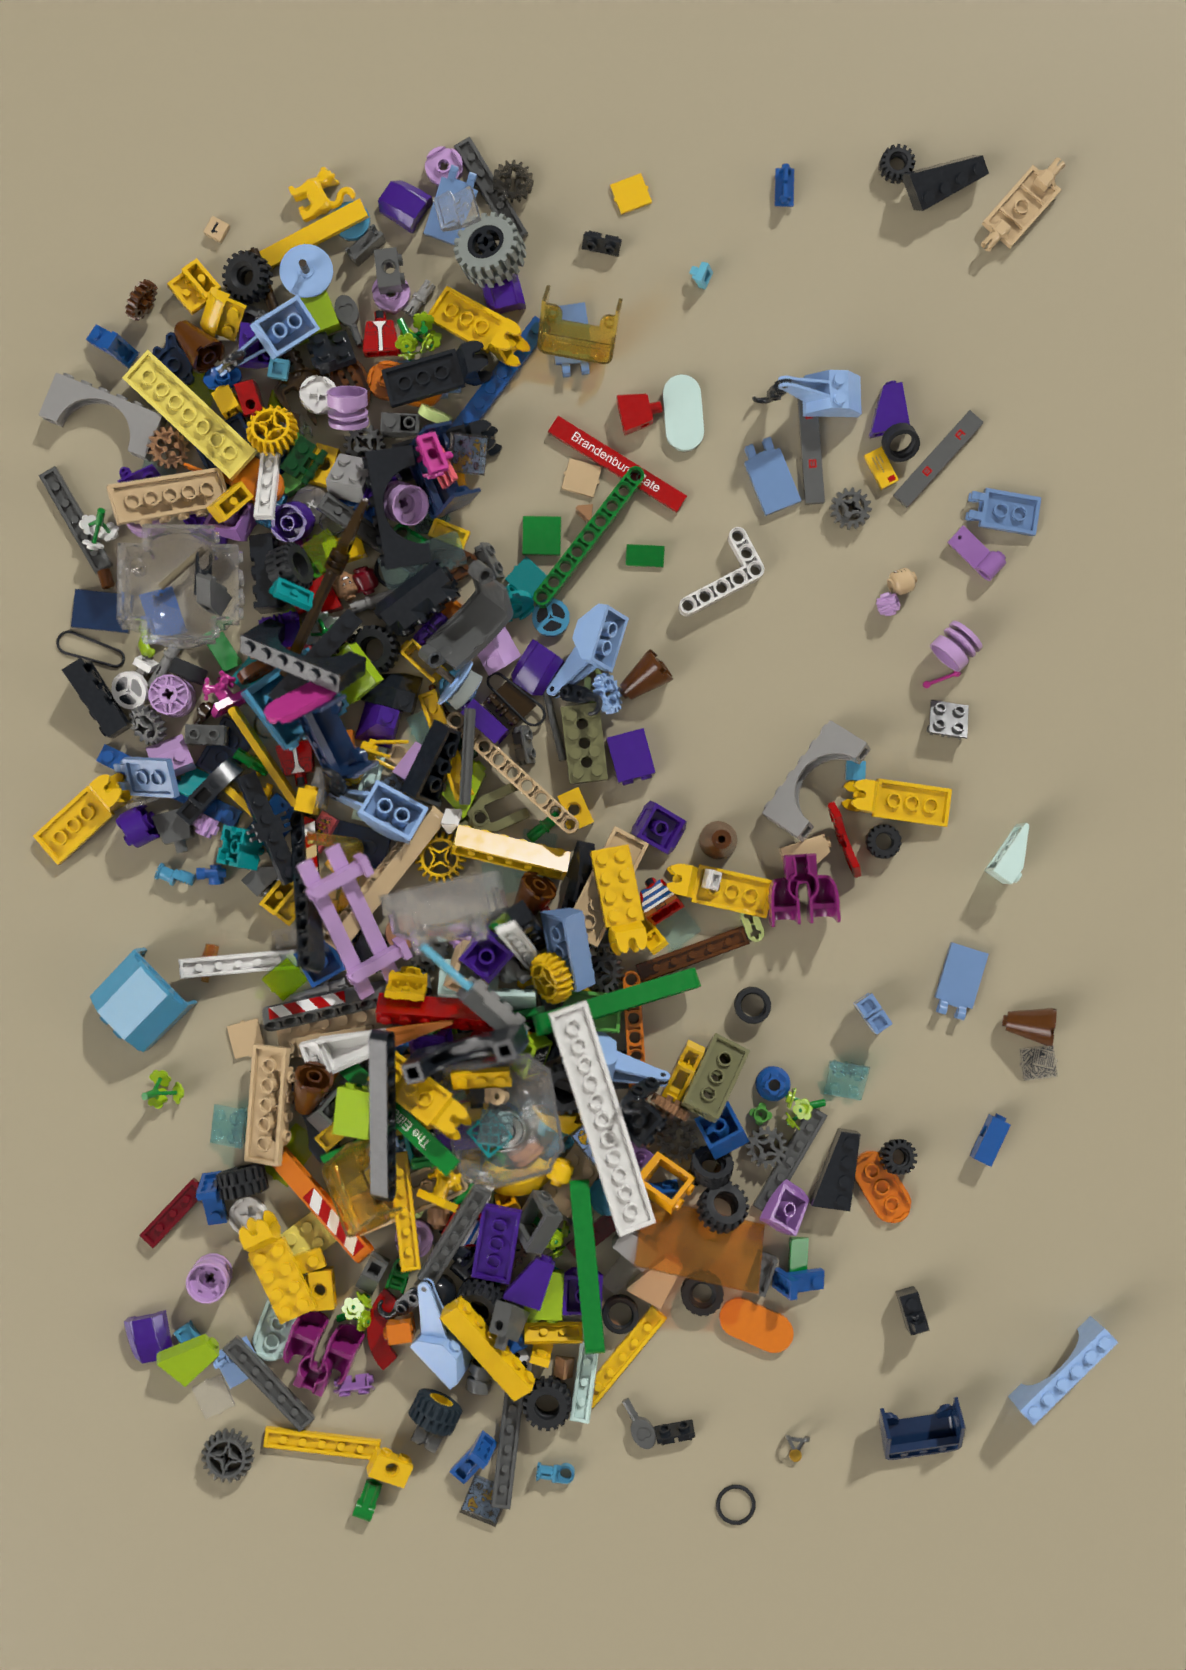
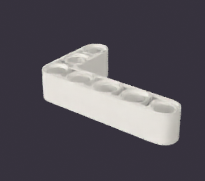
[678,527,765,617]

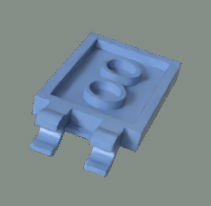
[424,164,478,246]
[547,302,593,378]
[744,437,801,516]
[965,488,1042,536]
[113,757,180,798]
[934,942,989,1020]

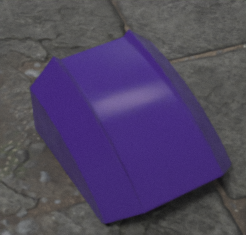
[378,180,433,234]
[482,273,526,314]
[511,639,564,696]
[631,801,687,855]
[562,1267,603,1316]
[124,1310,173,1364]

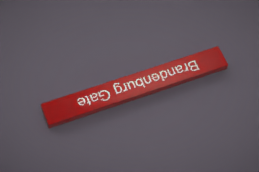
[548,416,687,513]

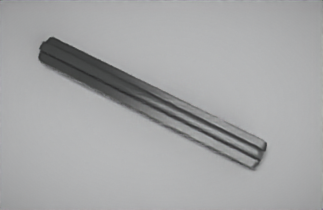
[459,708,476,805]

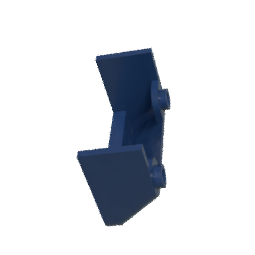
[410,421,481,519]
[297,694,380,779]
[879,1397,966,1460]

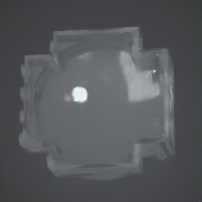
[117,524,245,649]
[380,870,508,954]

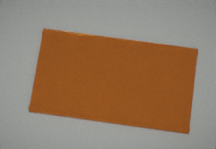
[634,1199,765,1294]

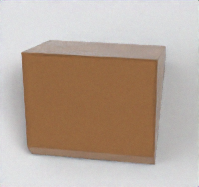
[576,504,593,523]
[553,1355,575,1380]

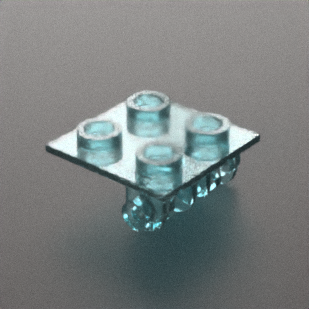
[823,1059,870,1100]
[210,1104,248,1149]

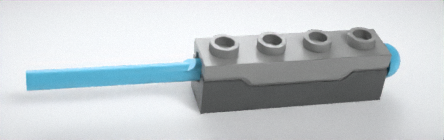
[420,944,529,1034]

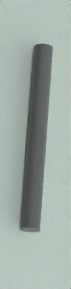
[543,689,567,762]

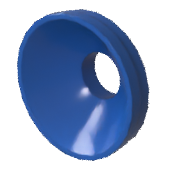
[755,1066,791,1101]

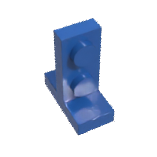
[86,324,139,368]
[196,1171,229,1225]
[772,1267,825,1301]
[449,1430,498,1484]

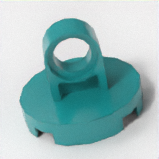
[506,584,534,622]

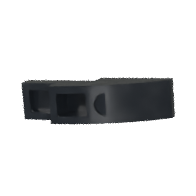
[176,757,245,826]
[561,840,595,909]

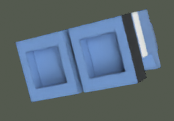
[853,992,893,1035]

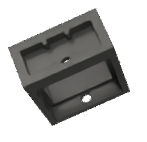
[518,1190,563,1254]

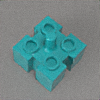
[216,825,264,871]

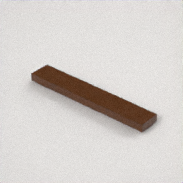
[635,926,750,983]

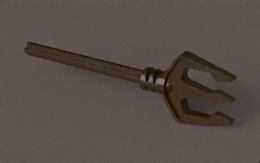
[248,247,330,431]
[279,498,369,677]

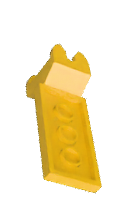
[428,286,530,367]
[33,773,134,865]
[841,778,952,827]
[590,844,647,956]
[666,864,772,918]
[367,1051,472,1140]
[239,1210,317,1324]

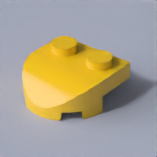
[385,966,428,1002]

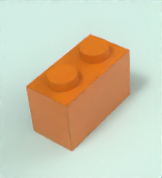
[384,1312,416,1345]

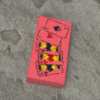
[316,811,340,854]

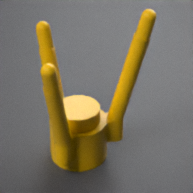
[360,739,409,770]

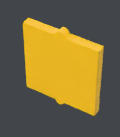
[610,173,652,215]

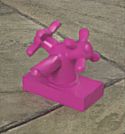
[416,431,453,479]
[202,670,247,719]

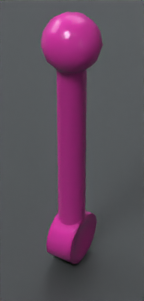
[923,671,961,689]

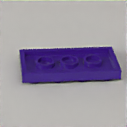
[471,1203,522,1284]

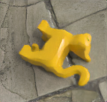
[288,167,356,223]

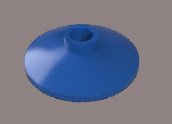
[203,365,242,390]

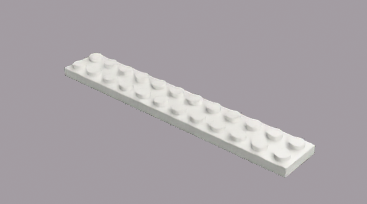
[548,1000,656,1237]

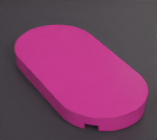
[264,682,337,724]

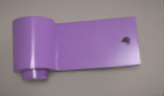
[947,525,1006,581]

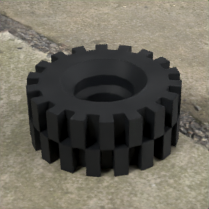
[222,250,273,304]

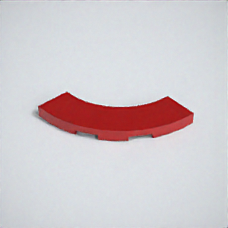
[827,801,862,878]
[367,1288,398,1371]

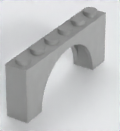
[39,373,167,462]
[762,720,871,842]

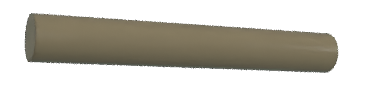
[158,547,206,590]

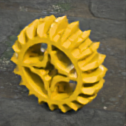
[246,405,299,457]
[415,832,467,883]
[530,951,574,1004]

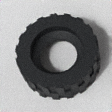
[690,1145,734,1189]
[681,1270,724,1316]

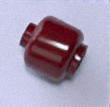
[352,565,379,596]

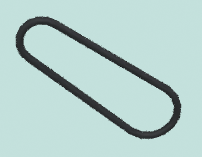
[56,630,125,668]
[486,672,546,727]

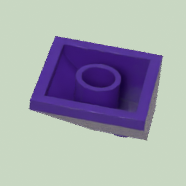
[355,702,402,749]
[459,924,514,983]

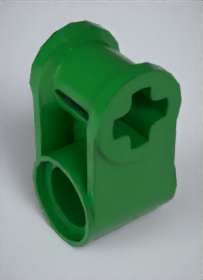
[385,1255,410,1294]

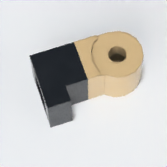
[470,1087,510,1109]

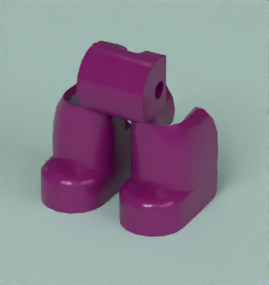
[768,853,841,928]
[283,1311,365,1397]

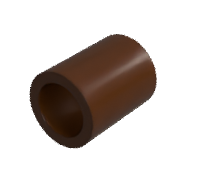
[97,568,115,589]

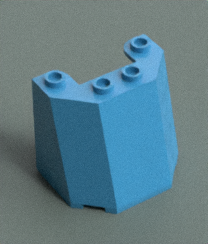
[240,647,349,751]
[90,947,198,1052]

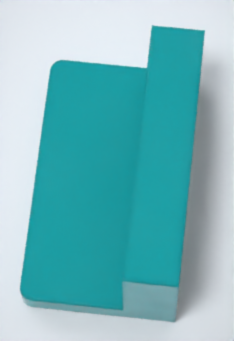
[269,577,314,611]

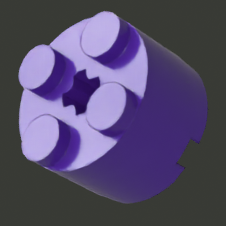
[270,501,316,542]
[116,803,160,848]

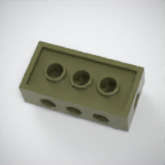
[561,703,608,785]
[680,1033,750,1123]

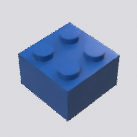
[294,941,346,988]
[694,1101,750,1160]

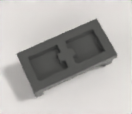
[345,224,386,267]
[745,1250,778,1297]

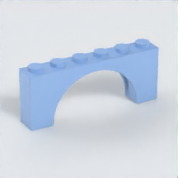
[1008,1316,1118,1425]

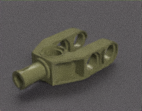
[455,783,531,832]

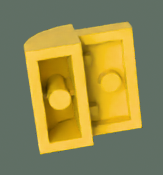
[167,258,222,315]
[200,287,247,342]
[259,880,295,926]

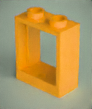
[640,1151,696,1214]

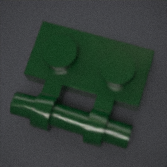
[279,435,328,486]

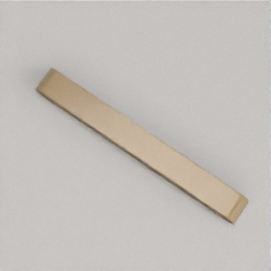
[447,712,579,834]
[324,804,444,950]

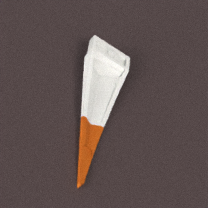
[299,1020,454,1074]

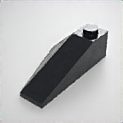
[360,673,423,715]

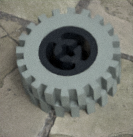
[453,212,526,288]

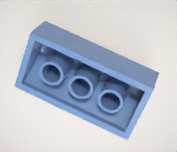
[540,908,595,992]

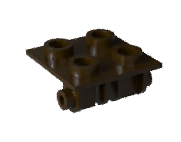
[483,678,536,731]

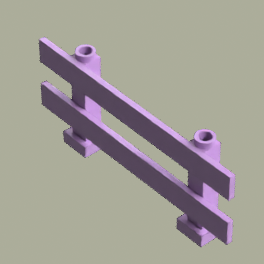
[296,843,413,1000]

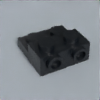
[306,330,357,376]
[621,1099,668,1148]

